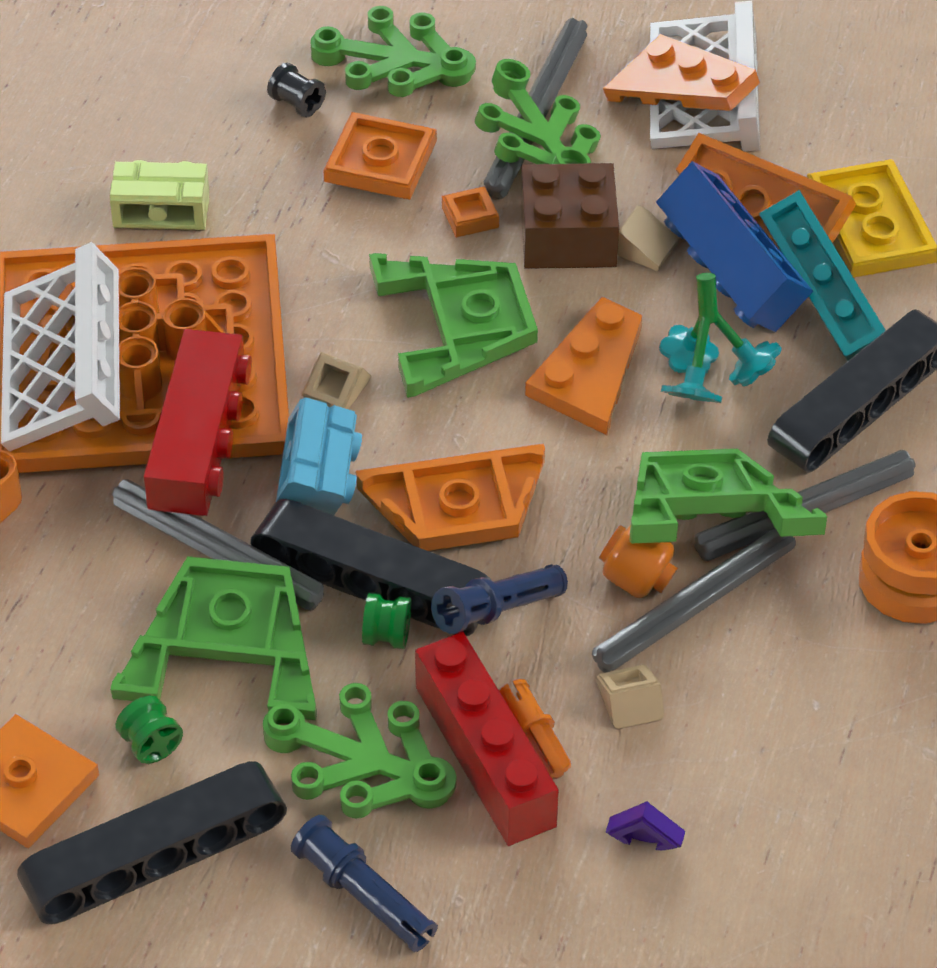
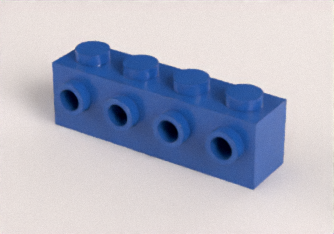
[656,161,813,332]

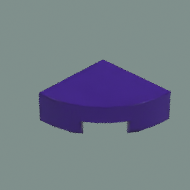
[606,801,685,851]

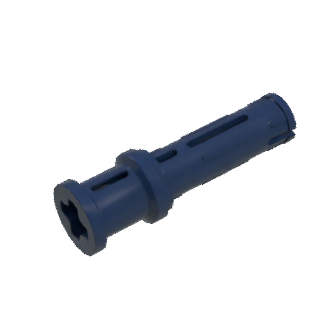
[431,564,568,634]
[291,815,438,952]

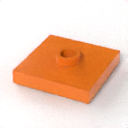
[323,112,437,200]
[0,714,99,849]

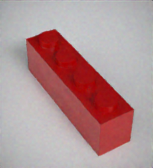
[144,329,252,516]
[415,632,559,847]

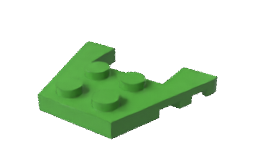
[369,253,538,398]
[629,448,827,544]
[110,556,317,720]

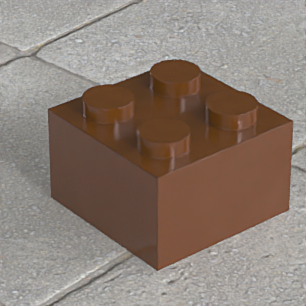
[521,163,619,269]

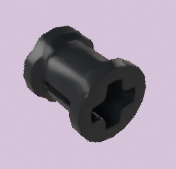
[267,62,326,118]

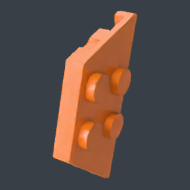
[356,443,545,551]

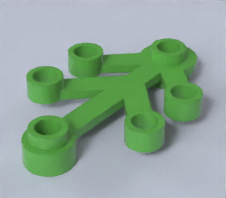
[310,6,476,97]
[475,59,601,164]
[263,683,457,819]

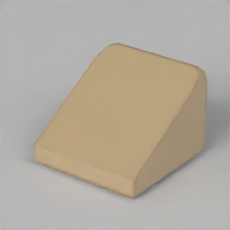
[617,205,679,271]
[301,352,371,409]
[596,664,664,729]

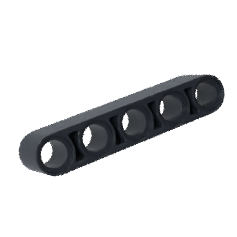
[767,309,937,473]
[250,499,491,636]
[17,761,287,924]

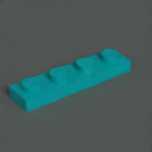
[759,190,886,362]

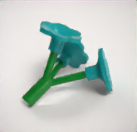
[659,273,782,403]

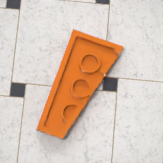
[676,133,856,249]

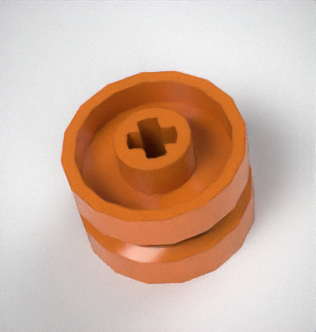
[859,491,937,624]

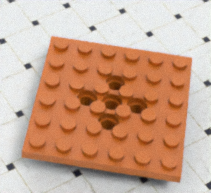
[0,234,289,473]

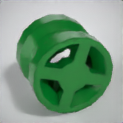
[362,593,411,649]
[115,695,183,764]

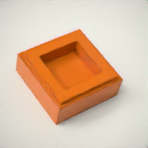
[442,186,499,238]

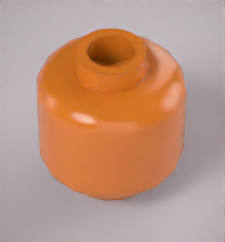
[599,525,678,598]

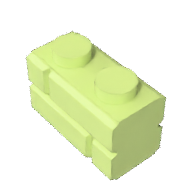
[110,160,209,230]

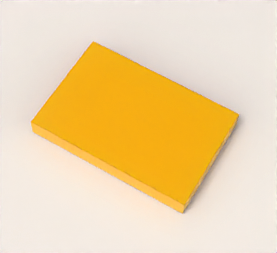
[807,159,937,278]

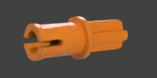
[499,679,571,779]

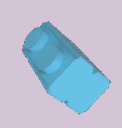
[276,397,362,516]

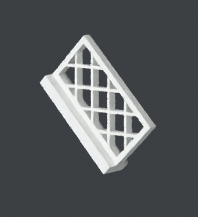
[650,1,760,152]
[1,242,120,451]

